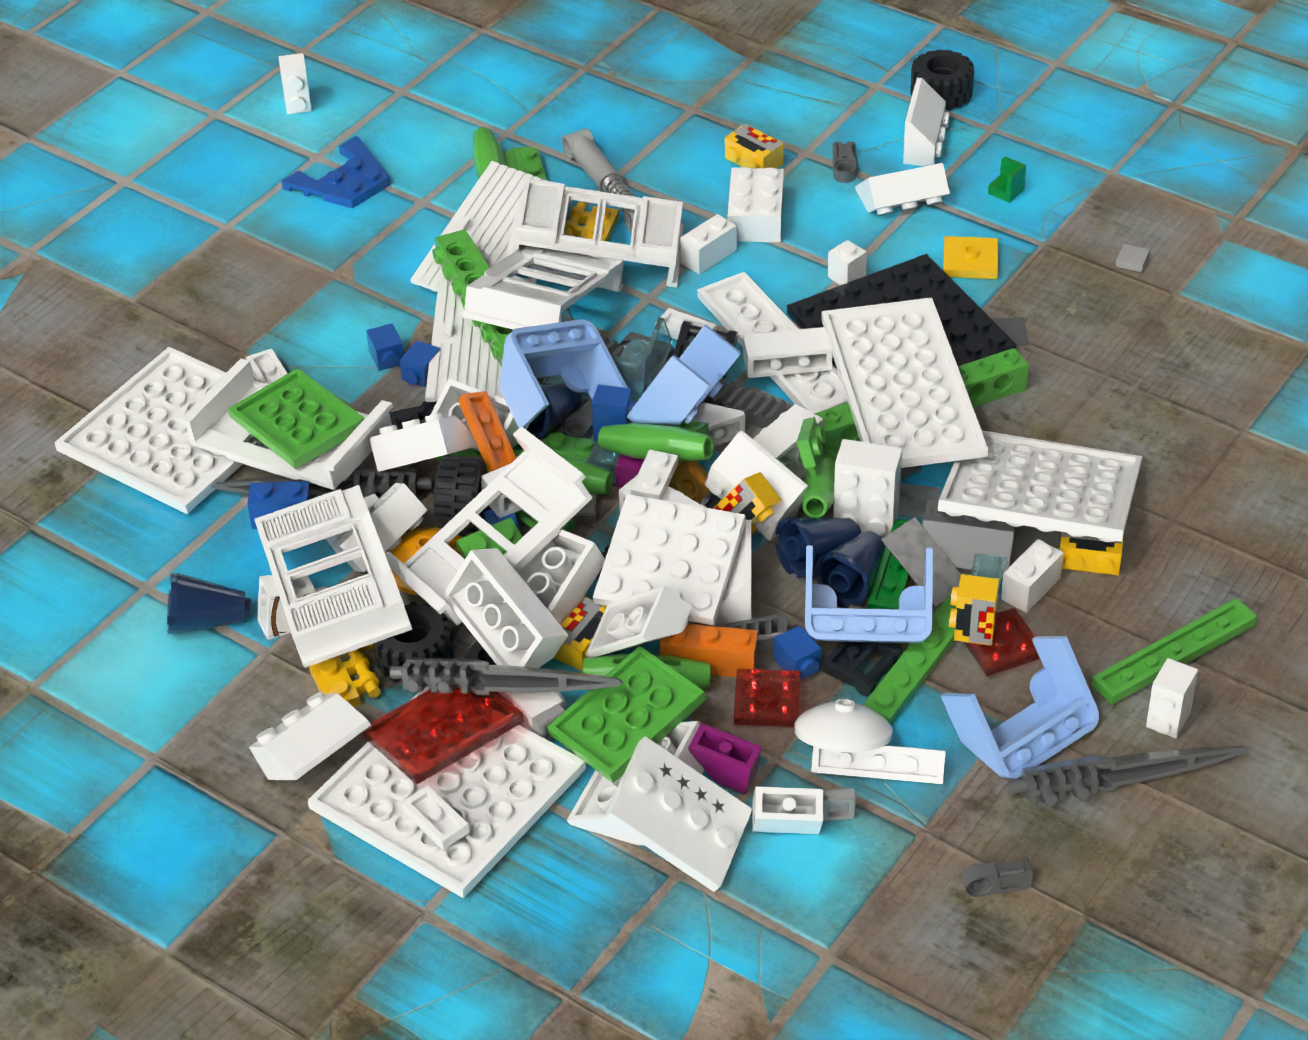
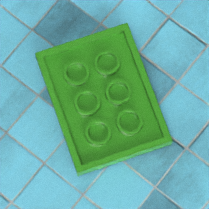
[228,368,365,469]
[547,646,707,783]

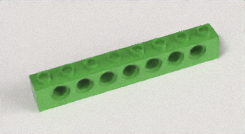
[432,229,539,379]
[814,348,1029,453]

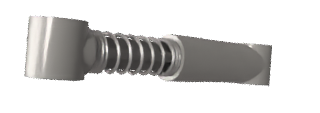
[562,128,635,234]

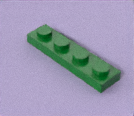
[867,519,922,610]

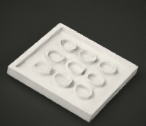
[593,494,746,626]

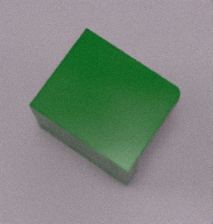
[988,156,1026,203]

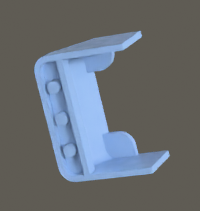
[499,319,628,428]
[627,324,741,426]
[805,546,933,643]
[941,636,1099,779]

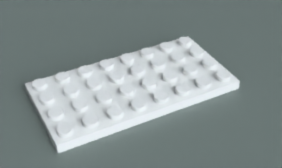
[821,298,988,468]

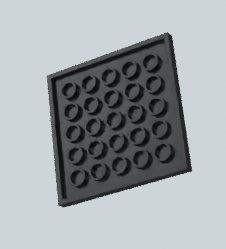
[787,254,1017,368]

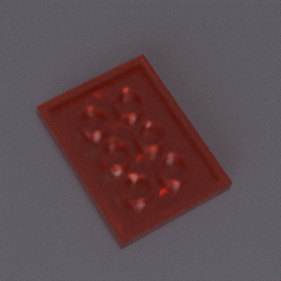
[363,688,524,785]

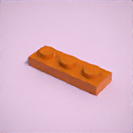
[458,391,517,472]

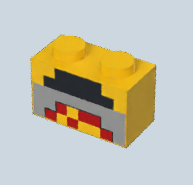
[725,124,784,169]
[713,472,782,535]
[1060,532,1124,575]
[949,574,999,645]
[554,596,606,672]

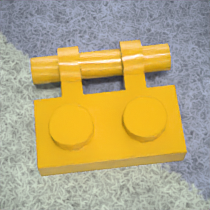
[563,202,619,242]
[309,649,381,707]

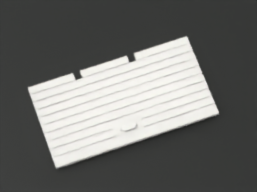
[411,161,572,292]
[425,278,536,402]

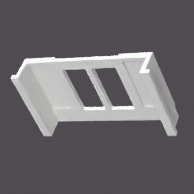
[507,178,684,288]
[462,246,624,330]
[180,358,393,490]
[385,427,592,626]
[254,485,412,668]

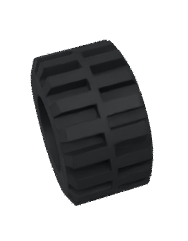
[910,49,974,110]
[434,455,487,532]
[373,602,453,684]

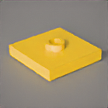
[943,236,998,279]

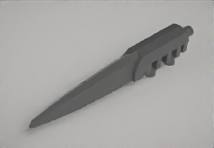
[212,469,433,498]
[390,658,623,695]
[1007,745,1249,806]

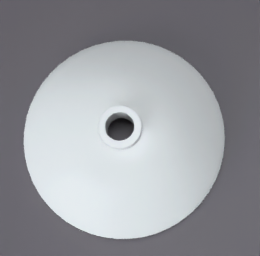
[794,699,893,752]

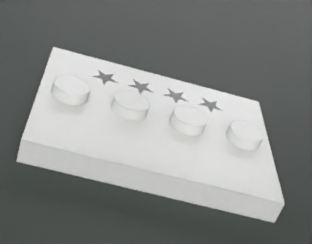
[604,736,752,892]

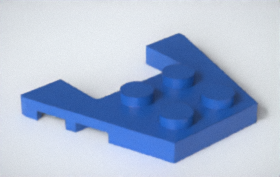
[282,136,391,209]

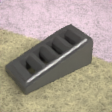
[725,614,787,651]

